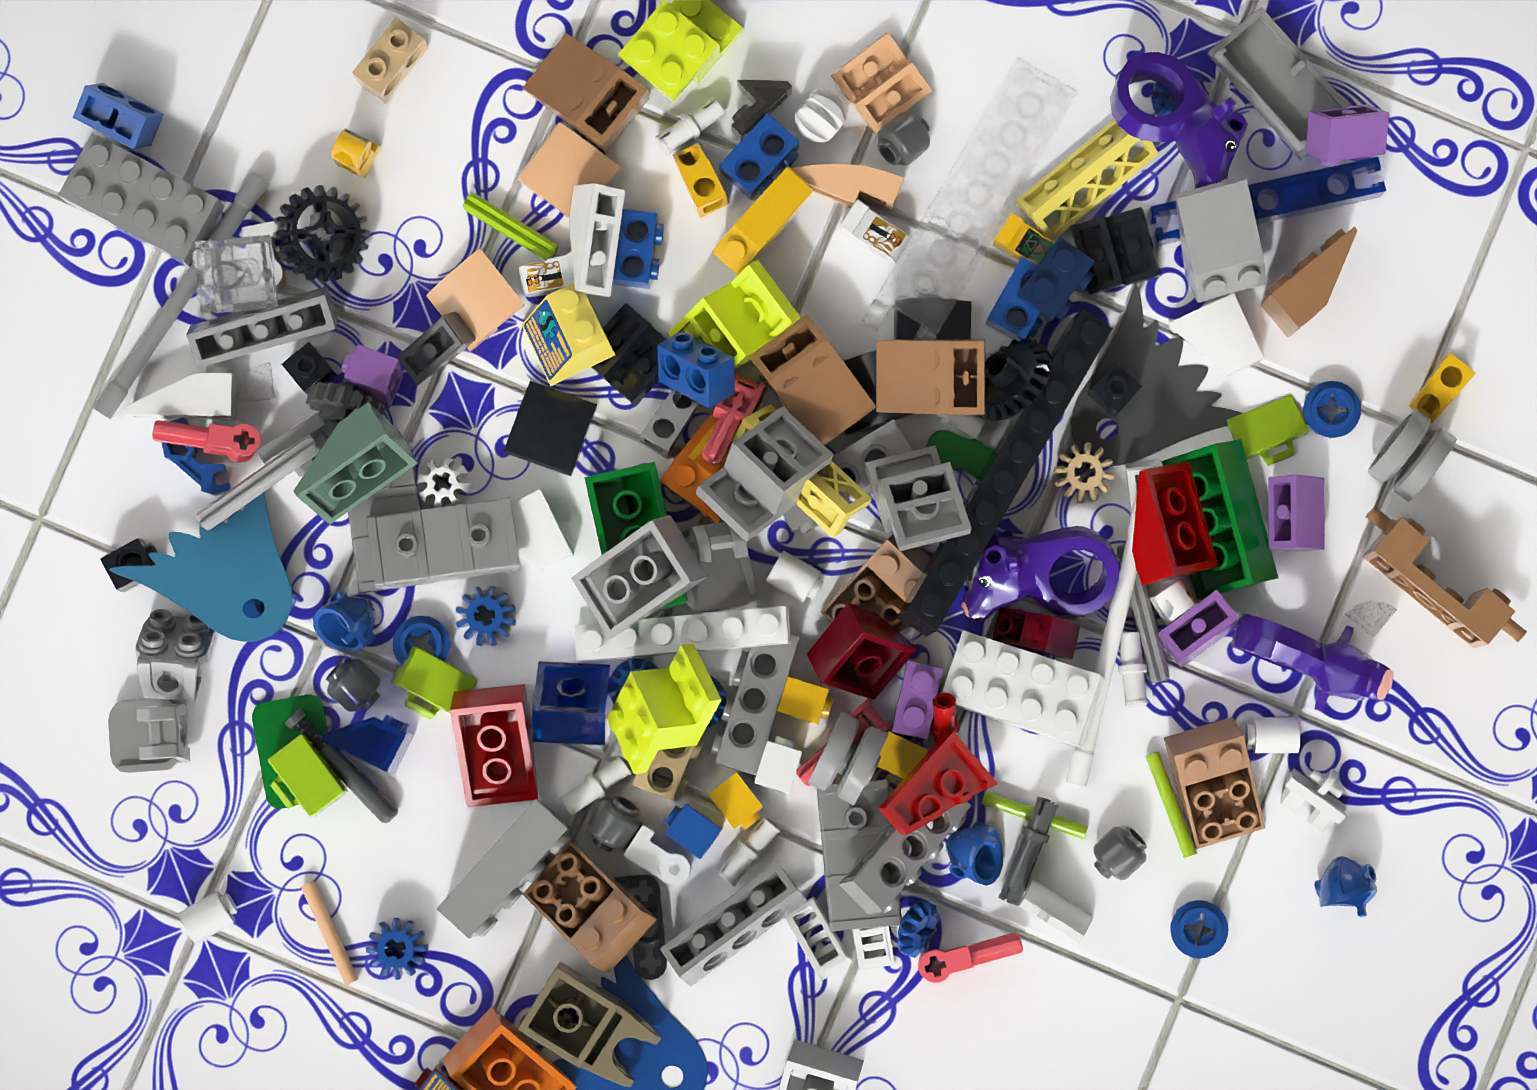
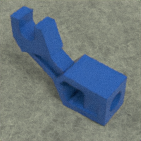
[161,417,232,496]

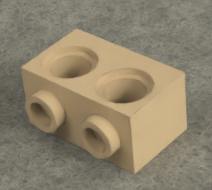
[352,17,428,103]
[632,742,704,801]

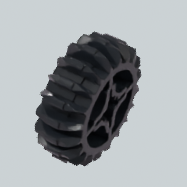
[273,185,370,283]

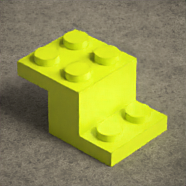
[618,0,743,102]
[668,260,800,370]
[607,643,722,774]

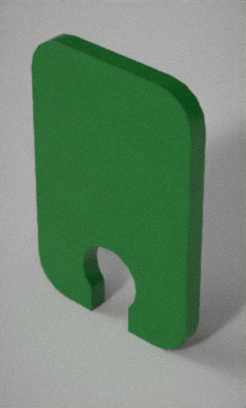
[252,694,330,809]

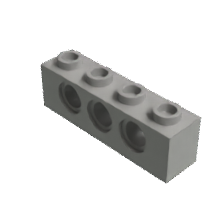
[186,286,338,369]
[782,419,913,534]
[711,634,800,776]
[839,802,971,915]
[660,862,807,987]

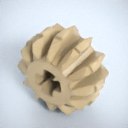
[1053,442,1115,504]

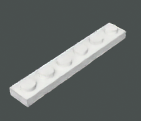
[574,606,791,663]

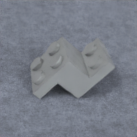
[696,406,834,542]
[865,445,972,551]

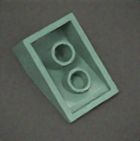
[293,402,418,525]

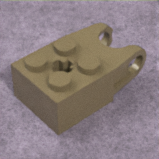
[517,961,662,1087]

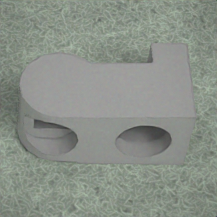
[640,389,700,459]

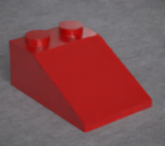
[1132,462,1219,585]
[450,684,539,807]

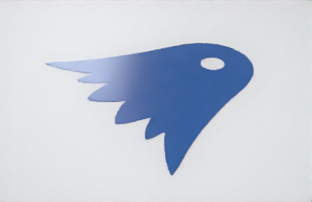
[553,954,708,1090]

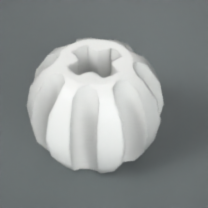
[794,89,848,143]
[417,457,471,508]

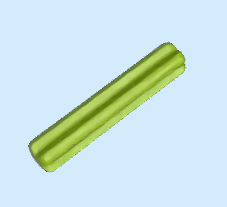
[462,192,559,261]

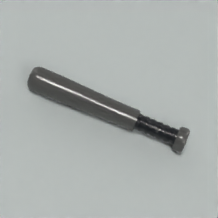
[285,709,398,824]

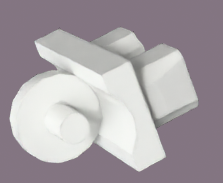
[1280,768,1347,833]

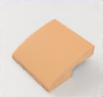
[830,33,932,133]
[516,122,620,218]
[426,248,525,352]

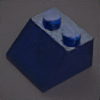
[532,661,610,745]
[321,714,414,773]

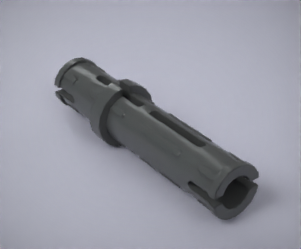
[998,796,1059,906]

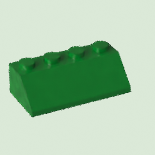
[1161,439,1279,600]
[584,462,687,613]

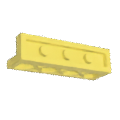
[1015,119,1159,241]
[731,404,872,538]

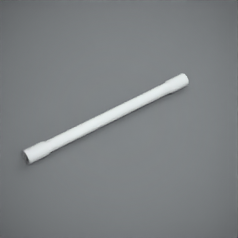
[1066,501,1137,787]

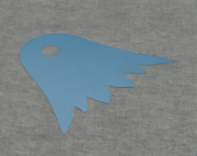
[109,492,292,642]

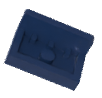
[1017,236,1095,324]

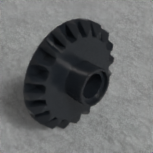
[980,338,1052,421]

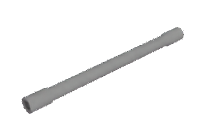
[92,171,270,420]

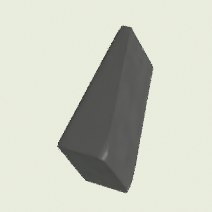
[397,312,476,386]

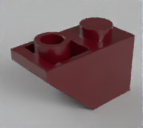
[992,607,1081,660]

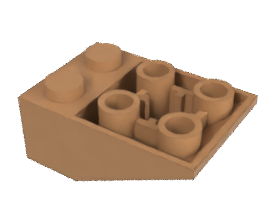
[522,33,650,154]
[1261,226,1358,338]
[749,314,876,445]
[876,339,985,415]
[820,534,931,633]
[1164,717,1265,849]
[522,840,657,974]

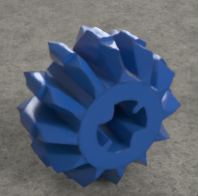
[455,586,517,647]
[366,917,429,980]

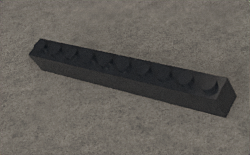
[896,309,1113,637]

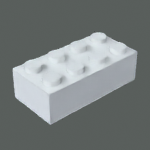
[942,630,1105,748]

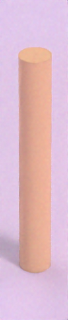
[301,881,359,986]

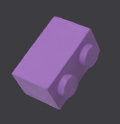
[1306,104,1389,165]
[341,344,403,408]
[1268,475,1325,552]
[1159,590,1239,668]
[891,661,943,741]

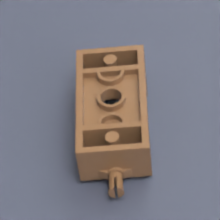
[1362,506,1527,649]

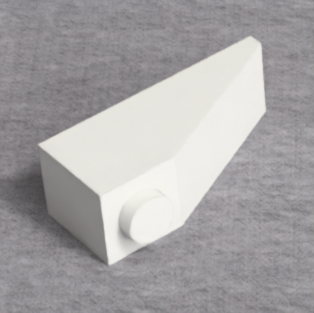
[569,183,625,297]
[123,367,238,420]

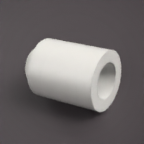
[766,550,824,603]
[1245,717,1300,753]
[179,891,238,944]

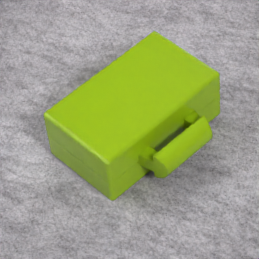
[1227,394,1309,466]
[391,646,478,720]
[268,734,348,817]

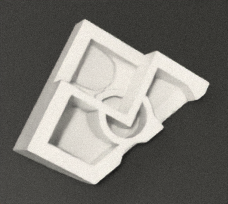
[1168,293,1264,376]
[511,489,573,571]
[1018,877,1093,944]

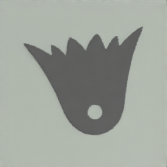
[1071,285,1242,466]

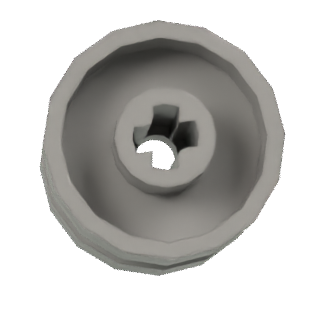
[1367,408,1457,502]
[808,712,888,805]

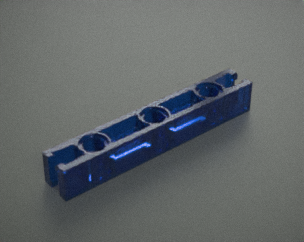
[1147,157,1387,247]

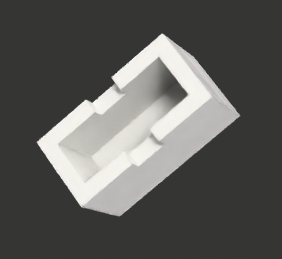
[754,736,802,794]

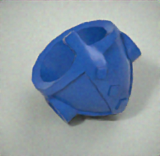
[313,591,376,652]
[945,821,1003,886]
[1314,856,1378,918]

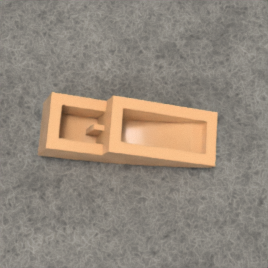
[791,163,904,210]

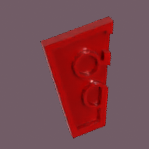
[878,731,998,835]

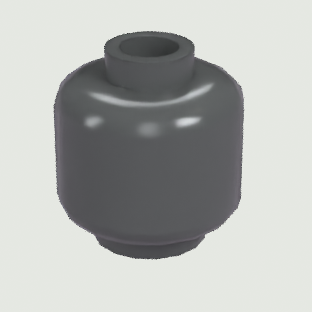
[877,112,930,166]
[326,658,380,712]
[588,796,642,852]
[1093,826,1147,880]

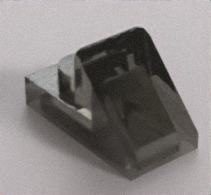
[731,80,792,141]

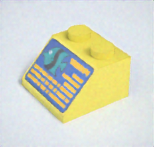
[522,283,615,386]

